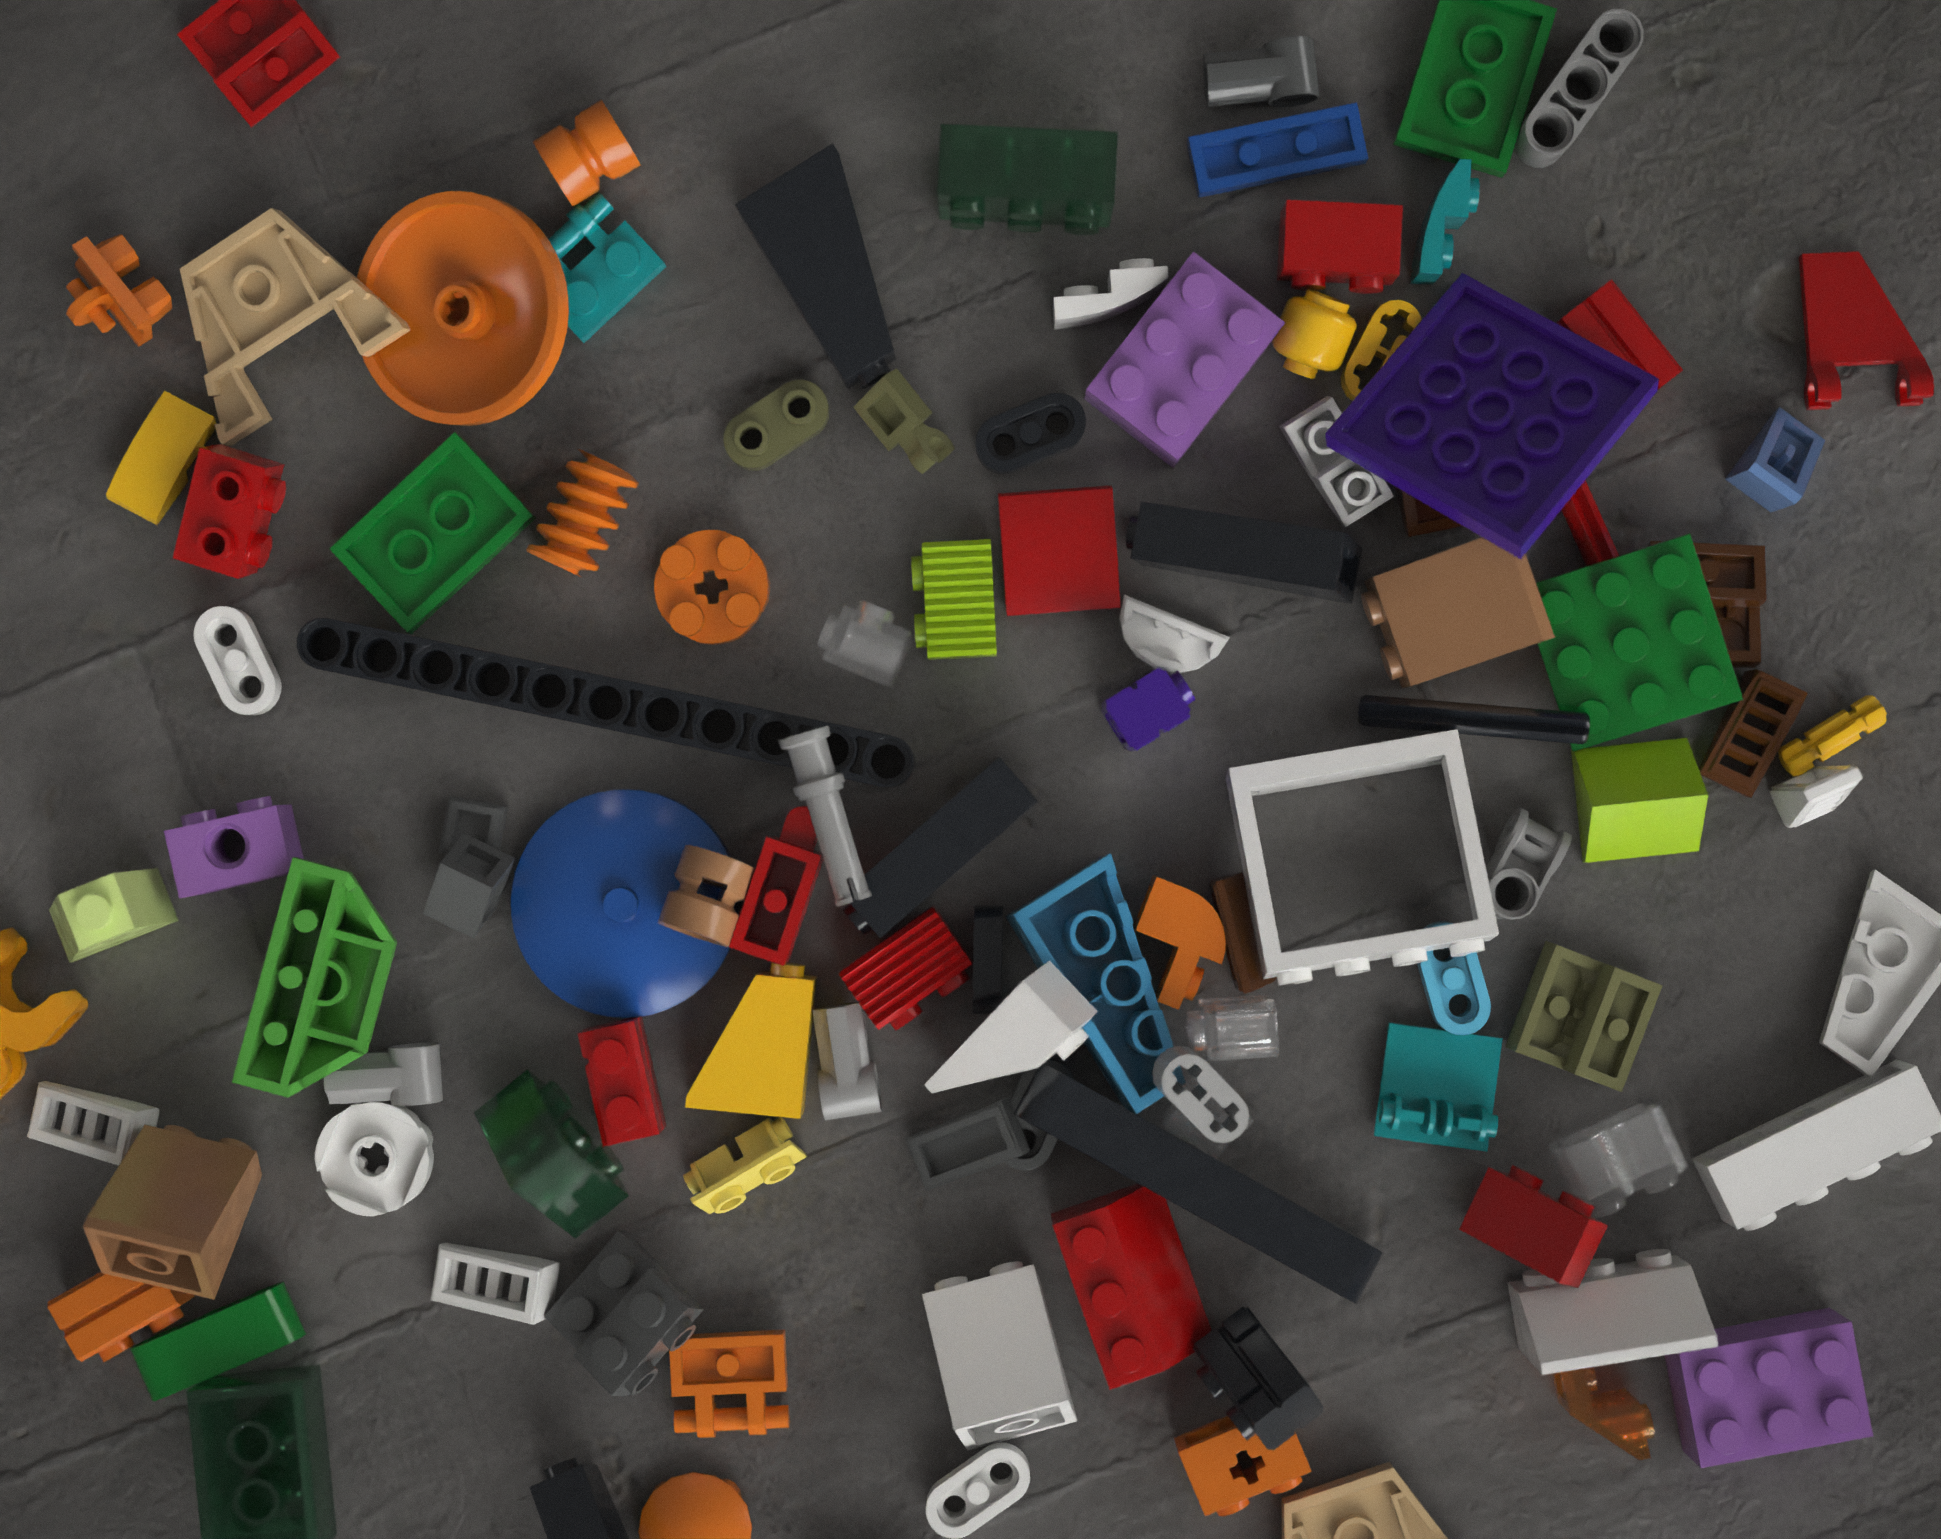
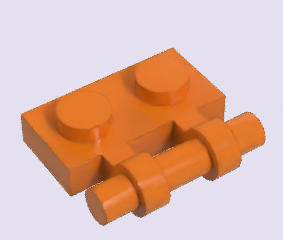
[669,1329,790,1438]

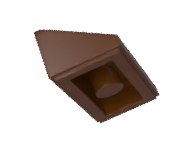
[1209,871,1277,994]

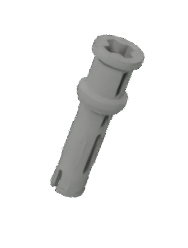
[778,726,872,906]

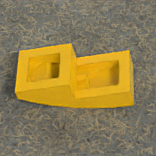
[106,391,216,525]

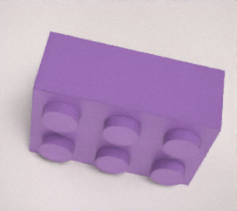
[1084,251,1285,468]
[1665,1308,1873,1468]

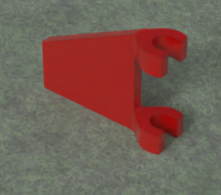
[1799,251,1934,410]

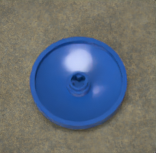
[511,789,741,1018]

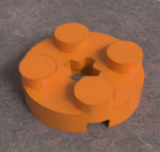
[654,530,770,645]

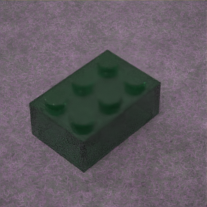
[937,124,1118,235]
[187,1365,337,1539]

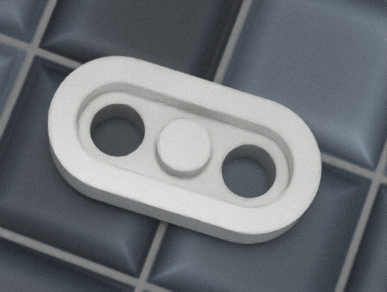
[194,606,281,715]
[926,1442,1030,1539]

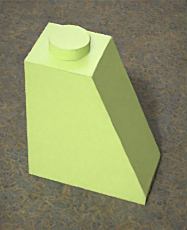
[49,868,178,963]

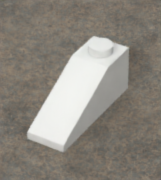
[924,960,1098,1093]

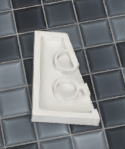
[1819,870,1941,1077]

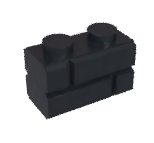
[1193,1307,1324,1450]

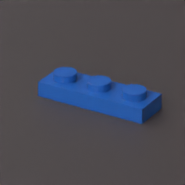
[1186,102,1369,198]

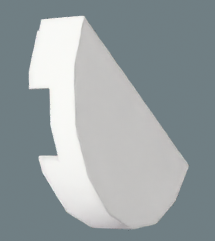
[1119,595,1230,673]

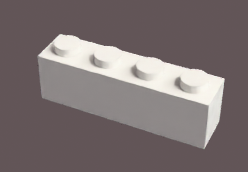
[1692,1060,1941,1231]

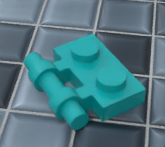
[549,192,667,343]

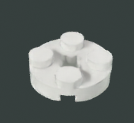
[315,1101,434,1216]

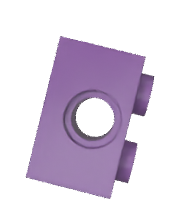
[164,796,304,899]

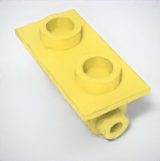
[683,1117,807,1214]

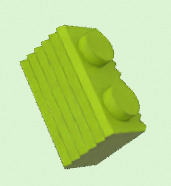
[911,539,997,660]

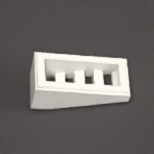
[1769,766,1862,828]
[27,1081,159,1166]
[431,1243,560,1325]

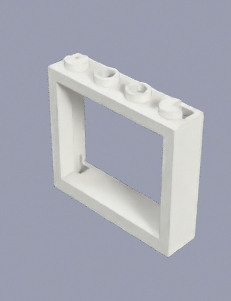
[1226,729,1499,986]

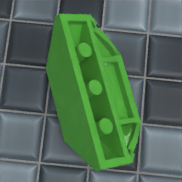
[232,857,397,1098]

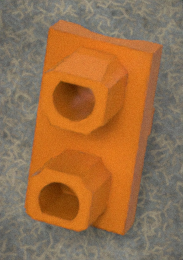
[66,234,172,347]

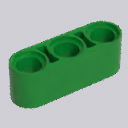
[130,1281,306,1401]

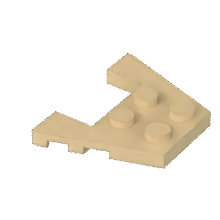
[180,208,411,446]
[1281,1462,1448,1539]

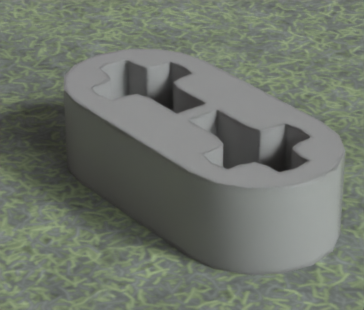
[1152,1046,1249,1143]

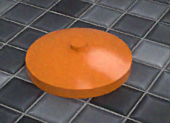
[357,191,569,426]

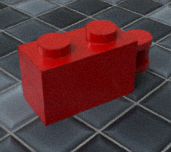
[729,806,823,966]

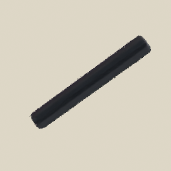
[1358,695,1590,744]

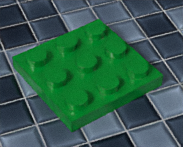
[1536,533,1743,752]

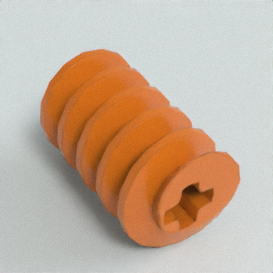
[526,449,639,578]

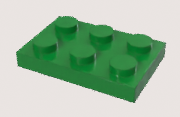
[1393,0,1557,178]
[330,432,536,634]

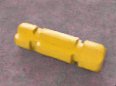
[1778,695,1887,777]

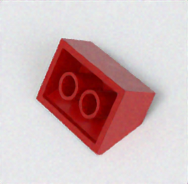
[1051,1183,1211,1390]

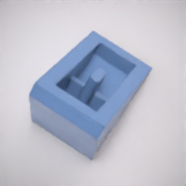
[1725,407,1825,512]

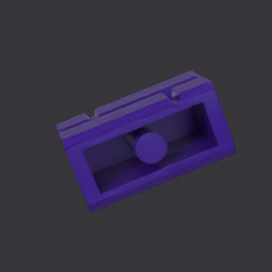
[1101,668,1196,752]

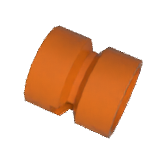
[533,100,641,206]

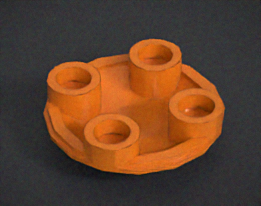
[638,1472,752,1539]

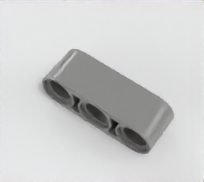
[1514,9,1644,168]

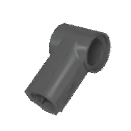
[1203,36,1320,107]

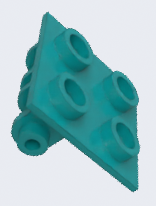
[1373,1023,1503,1152]

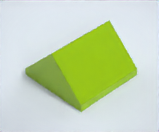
[1571,738,1708,863]

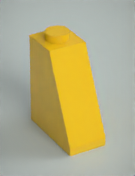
[685,962,817,1119]

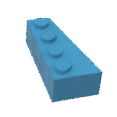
[1005,853,1186,1114]

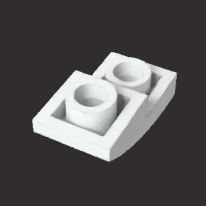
[1052,258,1168,330]
[1279,396,1394,527]

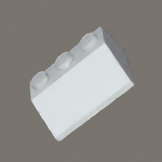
[1507,1249,1718,1375]

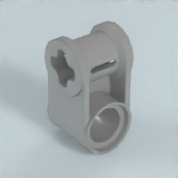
[1486,807,1572,920]

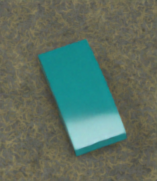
[1410,159,1480,285]

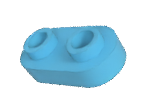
[1417,921,1491,1035]

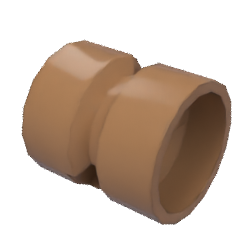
[658,845,755,947]

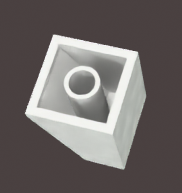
[922,1261,1077,1450]

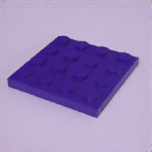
[1325,273,1659,559]

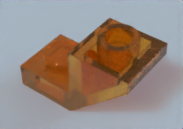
[1552,1367,1655,1461]

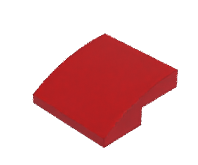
[177,0,341,128]
[998,485,1121,616]

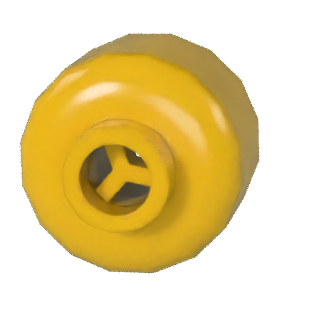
[1272,289,1357,379]

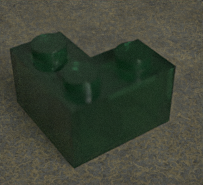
[474,1069,629,1239]

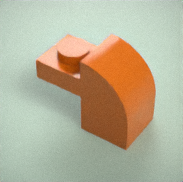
[1133,875,1226,1010]

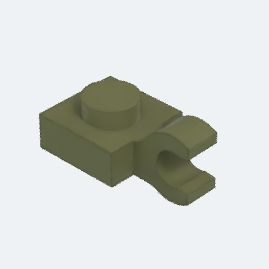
[853,368,955,474]

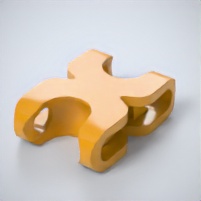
[0,927,88,1100]

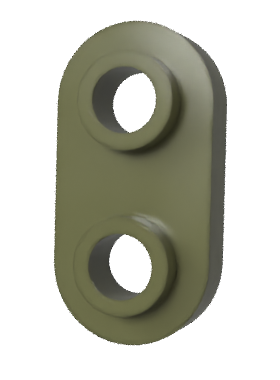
[724,380,830,471]

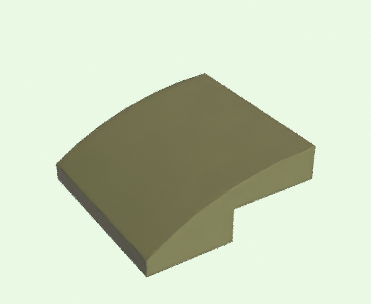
[1505,941,1663,1092]

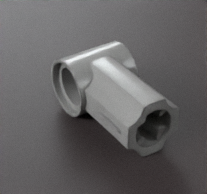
[812,1002,882,1121]
[324,1042,443,1106]

